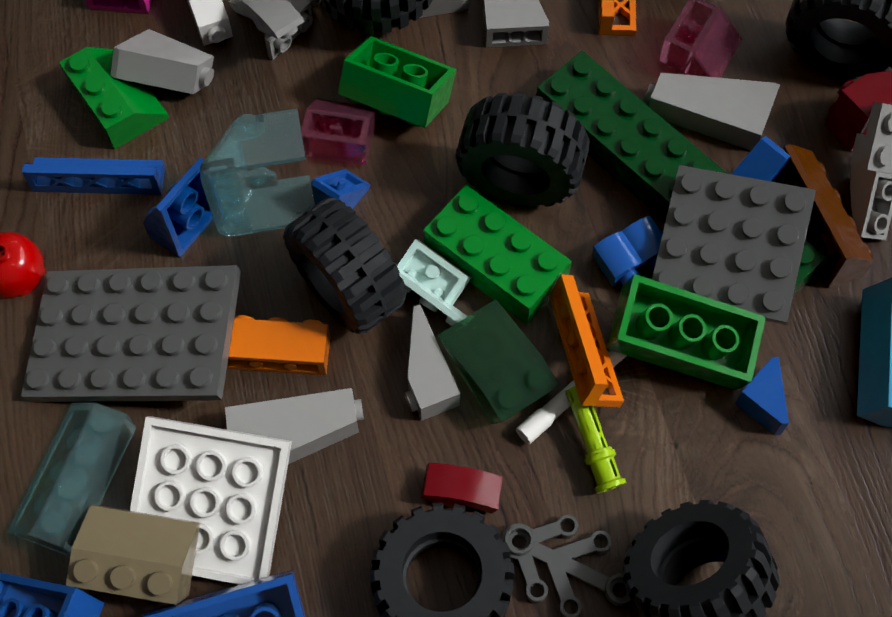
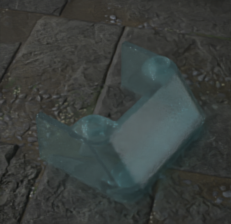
[199,108,315,236]

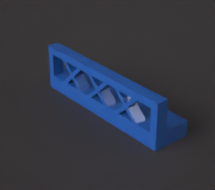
[22,157,165,195]

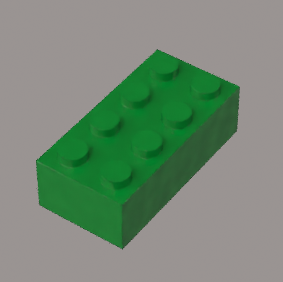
[423,185,572,325]
[606,274,766,390]

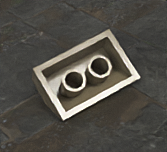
[66,505,200,605]

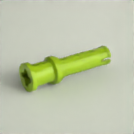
[565,386,627,494]

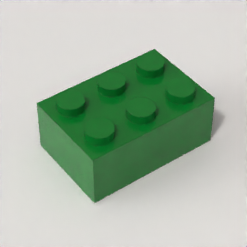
[338,36,457,128]

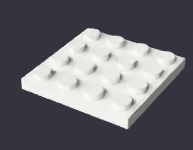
[130,416,292,585]

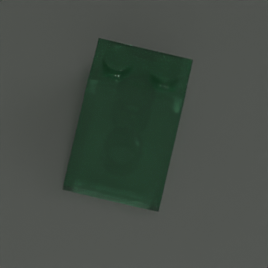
[437,299,560,424]

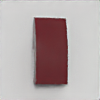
[421,463,503,514]

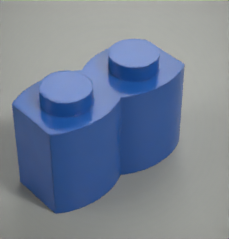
[591,216,662,287]

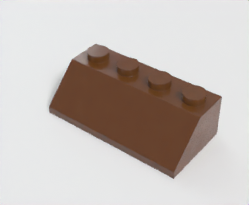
[778,144,873,288]

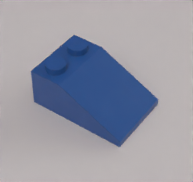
[143,157,221,258]
[0,572,105,617]

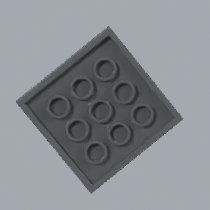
[652,165,816,325]

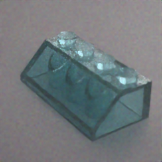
[7,403,136,556]

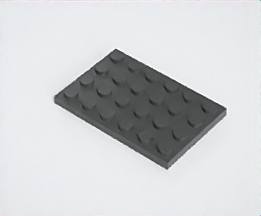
[21,265,241,402]

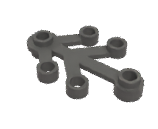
[501,515,631,617]

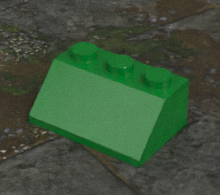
[59,47,169,149]

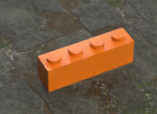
[227,315,330,375]

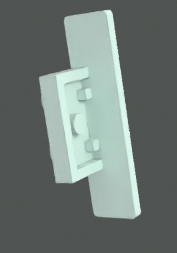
[393,239,478,332]

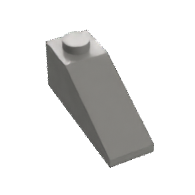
[404,304,460,421]

